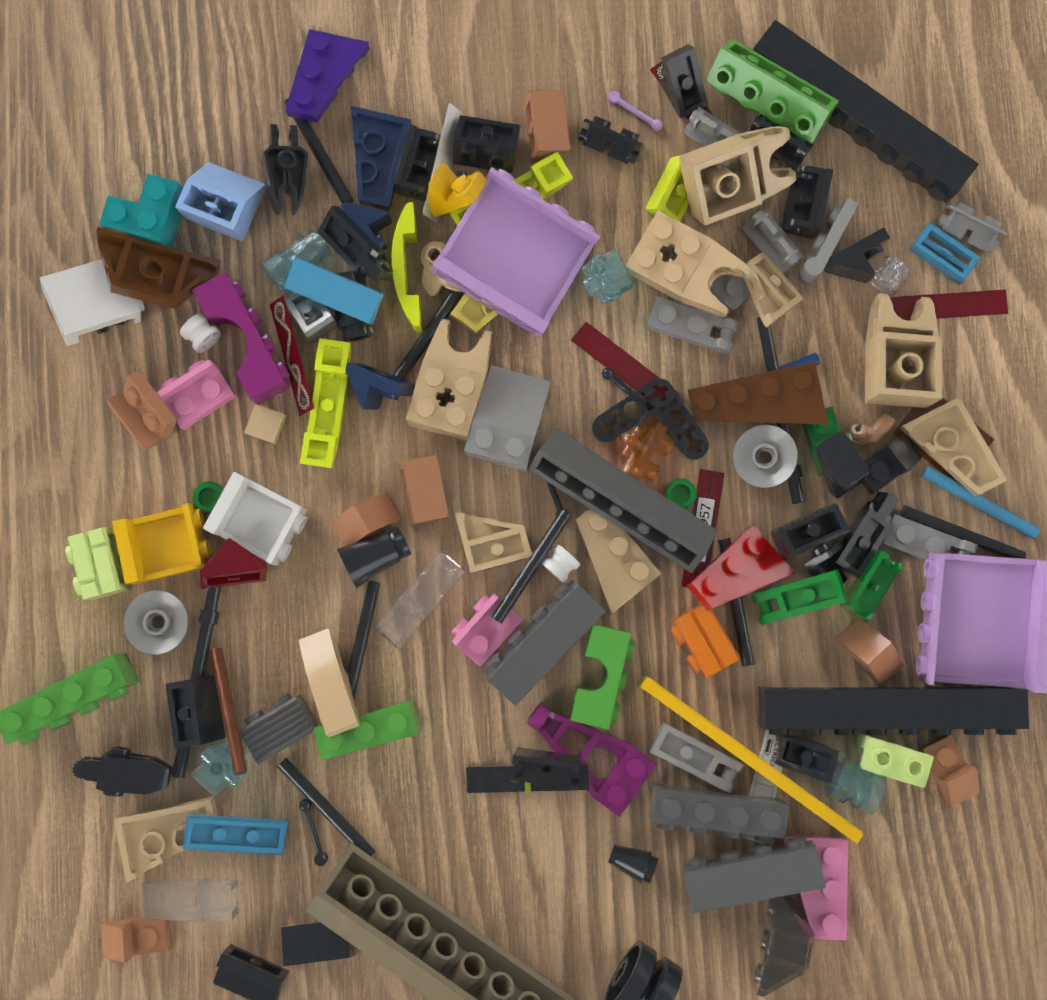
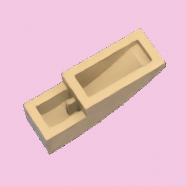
[298,628,360,738]

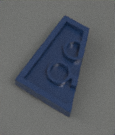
[351,106,412,211]

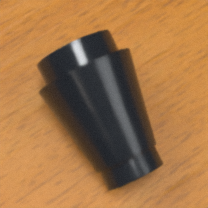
[608,844,659,884]

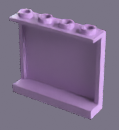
[431,167,600,338]
[915,552,1047,693]

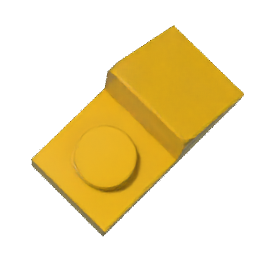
[429,162,488,217]

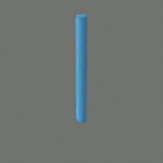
[920,465,1040,539]

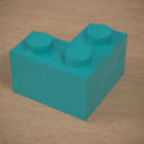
[99,173,183,247]

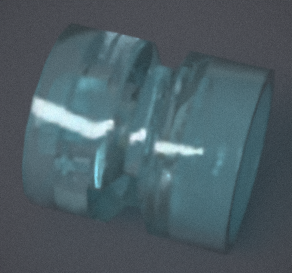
[824,758,887,815]

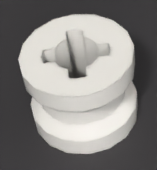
[180,313,221,353]
[541,544,581,583]

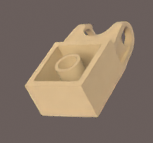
[679,126,797,226]
[625,211,752,317]
[865,293,942,408]
[405,319,492,442]

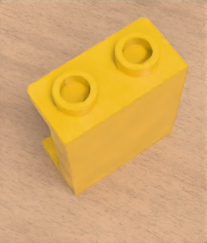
[112,503,212,585]

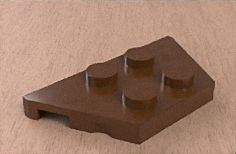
[96,227,221,309]

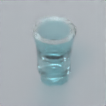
[259,230,332,298]

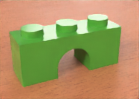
[569,624,635,730]
[313,699,421,760]

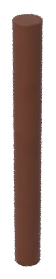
[209,648,247,775]

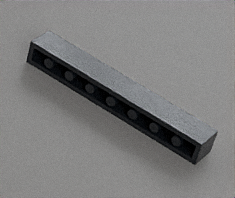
[753,20,979,204]
[758,687,1029,735]

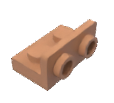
[107,371,177,450]

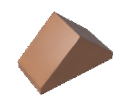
[331,492,402,546]
[835,618,904,687]

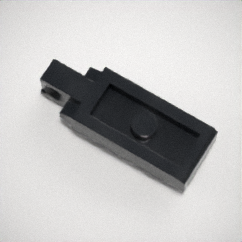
[317,206,393,281]
[830,491,898,578]

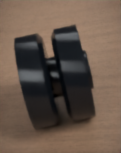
[604,940,683,1000]

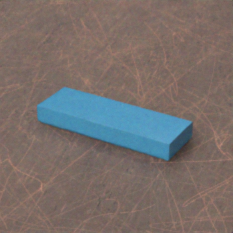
[284,257,384,324]
[183,813,288,855]

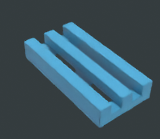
[908,222,981,285]

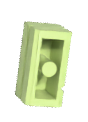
[65,527,129,600]

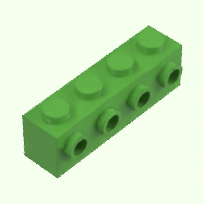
[706,38,839,144]
[0,653,139,746]

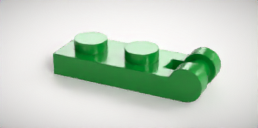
[751,569,848,625]

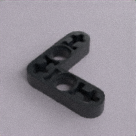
[592,379,709,460]

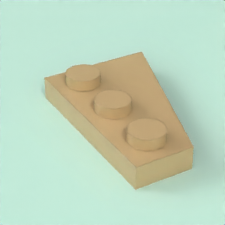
[900,397,1007,496]
[575,508,661,614]
[114,797,217,883]

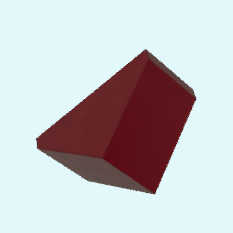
[200,538,267,589]

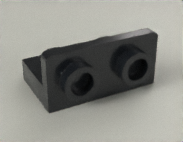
[453,115,521,173]

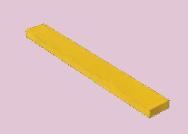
[637,676,864,844]

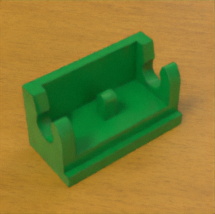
[839,550,904,623]

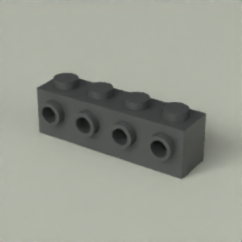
[484,580,606,706]
[648,783,789,843]
[683,837,826,914]

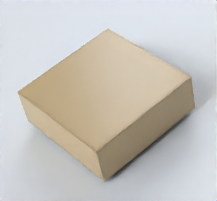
[244,404,286,445]

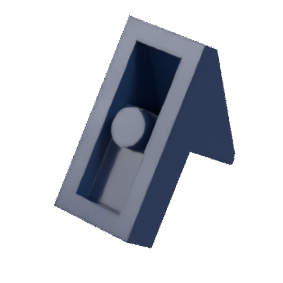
[341,202,393,261]
[346,363,416,410]

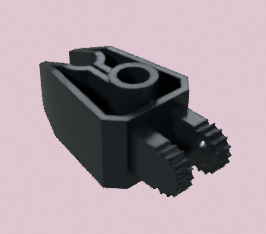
[261,124,308,215]
[72,747,172,797]

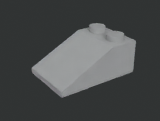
[464,365,551,472]

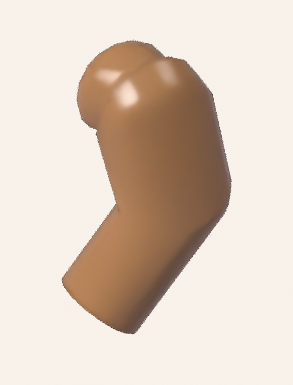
[849,413,896,445]

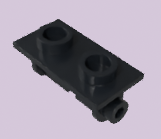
[749,114,814,171]
[578,115,644,165]

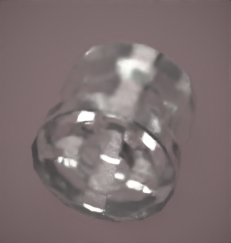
[870,256,911,296]

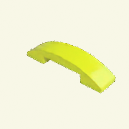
[449,151,573,226]
[391,202,423,334]
[300,338,351,469]

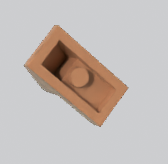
[919,735,980,807]
[101,914,171,963]

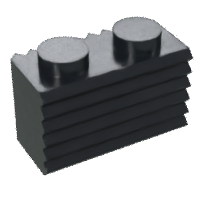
[770,503,850,559]

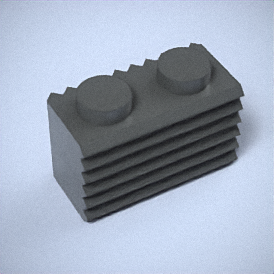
[239,693,318,764]

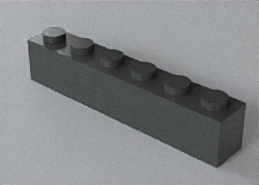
[528,428,718,573]

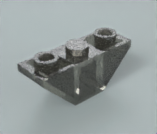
[754,895,815,997]

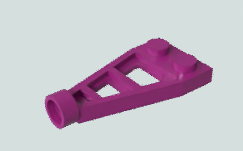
[526,702,657,817]

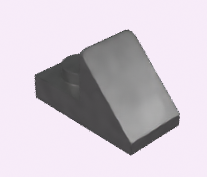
[285,293,338,342]

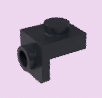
[804,540,848,584]

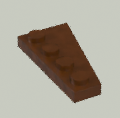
[688,361,828,425]

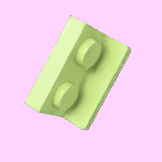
[855,733,934,788]

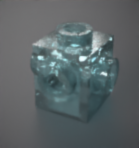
[582,249,635,304]
[191,741,249,797]

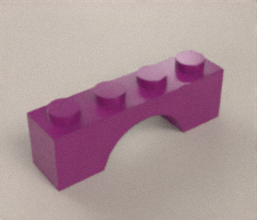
[192,272,291,405]

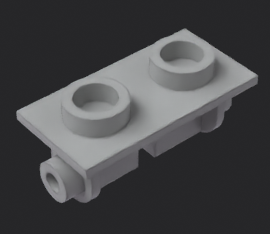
[682,107,741,147]
[937,202,1008,252]
[741,210,805,274]

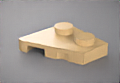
[744,252,804,327]
[455,512,532,573]

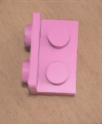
[156,360,237,430]
[451,593,523,667]

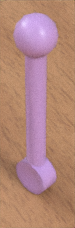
[608,90,663,132]

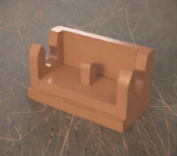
[524,90,571,163]
[399,454,449,527]

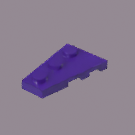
[285,29,370,123]

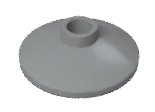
[733,425,798,488]
[123,590,189,655]

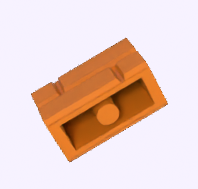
[670,603,740,678]

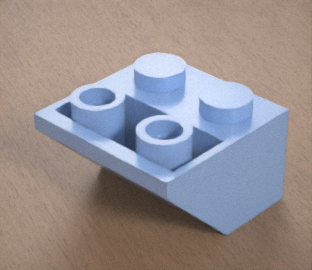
[175,162,266,242]

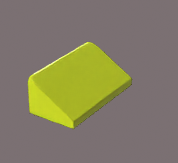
[645,155,689,222]

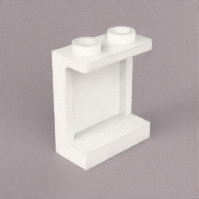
[39,259,145,346]
[203,472,308,566]

